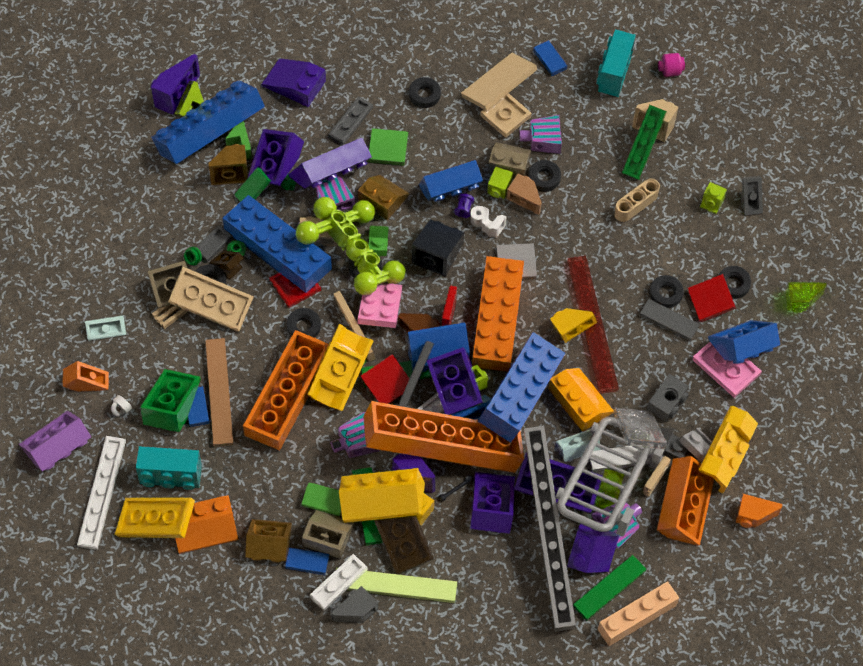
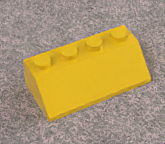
[339,468,425,523]

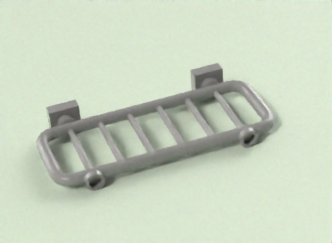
[555,417,667,537]

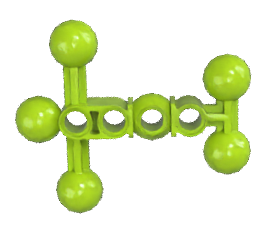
[295,197,406,296]

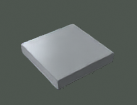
[496,243,537,279]

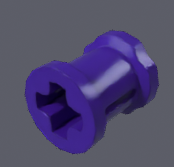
[454,194,475,218]

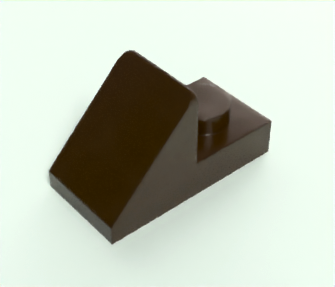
[210,250,244,279]

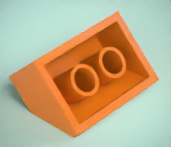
[175,495,238,554]

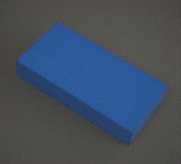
[533,40,567,76]
[188,387,209,427]
[285,547,329,575]

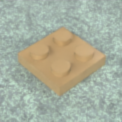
[480,93,532,138]

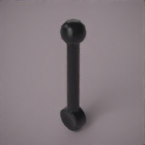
[438,476,473,502]

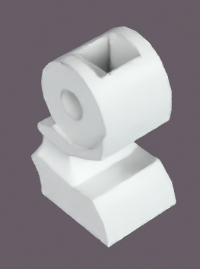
[470,206,506,238]

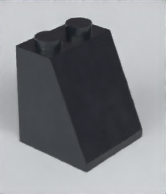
[412,219,464,277]

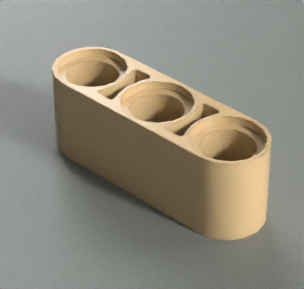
[614,179,660,222]

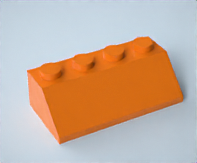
[657,456,714,546]

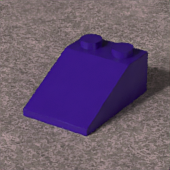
[151,54,200,115]
[261,58,326,107]
[247,129,304,186]
[426,347,483,415]
[470,472,515,534]

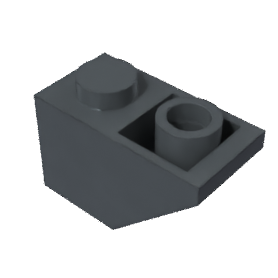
[331,586,378,623]

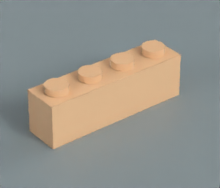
[598,581,679,646]

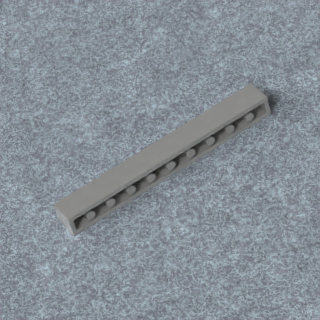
[524,426,576,632]

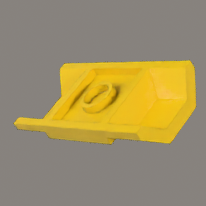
[307,324,374,411]
[699,406,758,493]

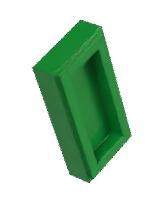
[234,168,271,202]

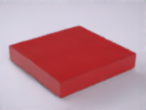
[269,273,321,308]
[688,274,736,322]
[442,286,457,326]
[360,354,410,404]

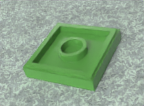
[368,128,408,166]

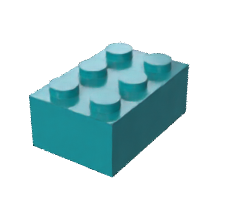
[596,29,636,97]
[136,446,202,490]

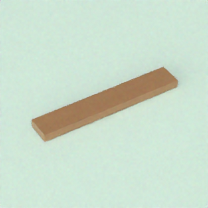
[206,338,234,447]

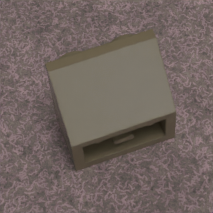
[302,510,354,559]

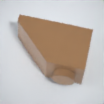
[506,174,542,215]

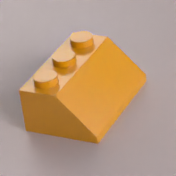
[548,368,614,432]

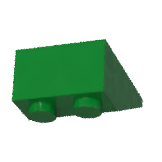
[140,369,201,432]

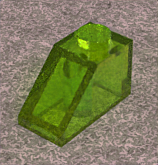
[785,282,827,313]
[594,469,624,513]

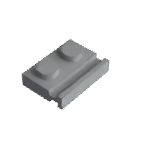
[679,428,712,463]

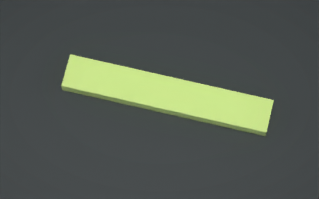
[336,567,457,603]

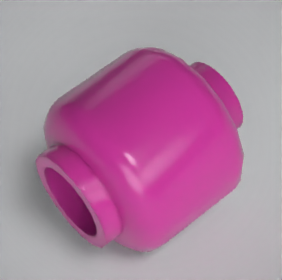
[658,53,685,77]

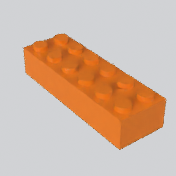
[472,256,524,372]
[243,330,329,451]

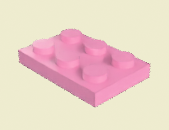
[358,283,402,328]
[692,342,762,398]

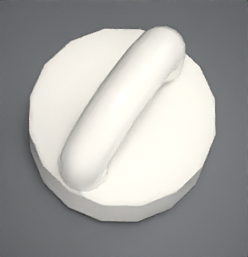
[111,395,132,416]

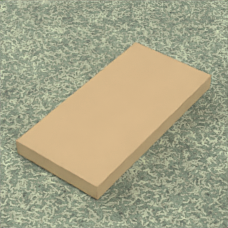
[461,53,537,111]
[168,267,254,332]

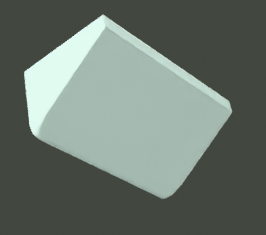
[85,315,126,340]
[556,429,601,462]

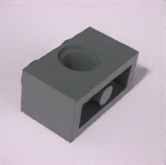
[647,374,689,422]

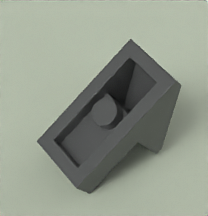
[739,176,763,215]
[652,428,688,458]

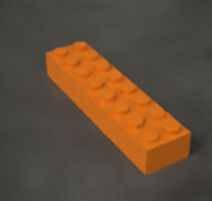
[363,401,524,473]

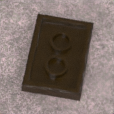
[374,515,434,575]

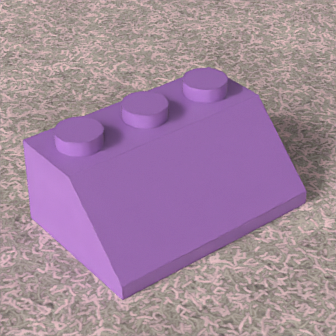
[19,411,91,471]

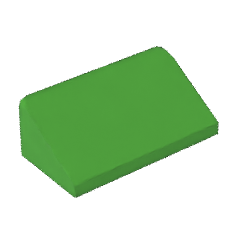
[301,483,341,516]

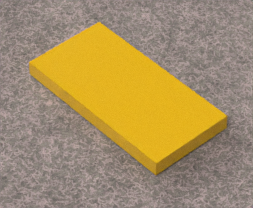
[115,498,195,538]

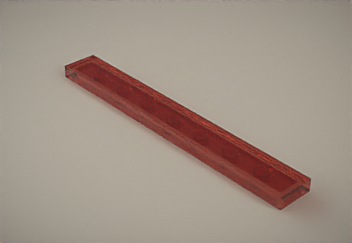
[567,255,619,394]

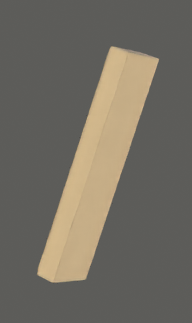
[334,291,375,362]

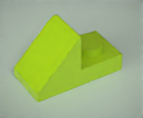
[174,81,204,117]

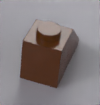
[398,313,441,333]

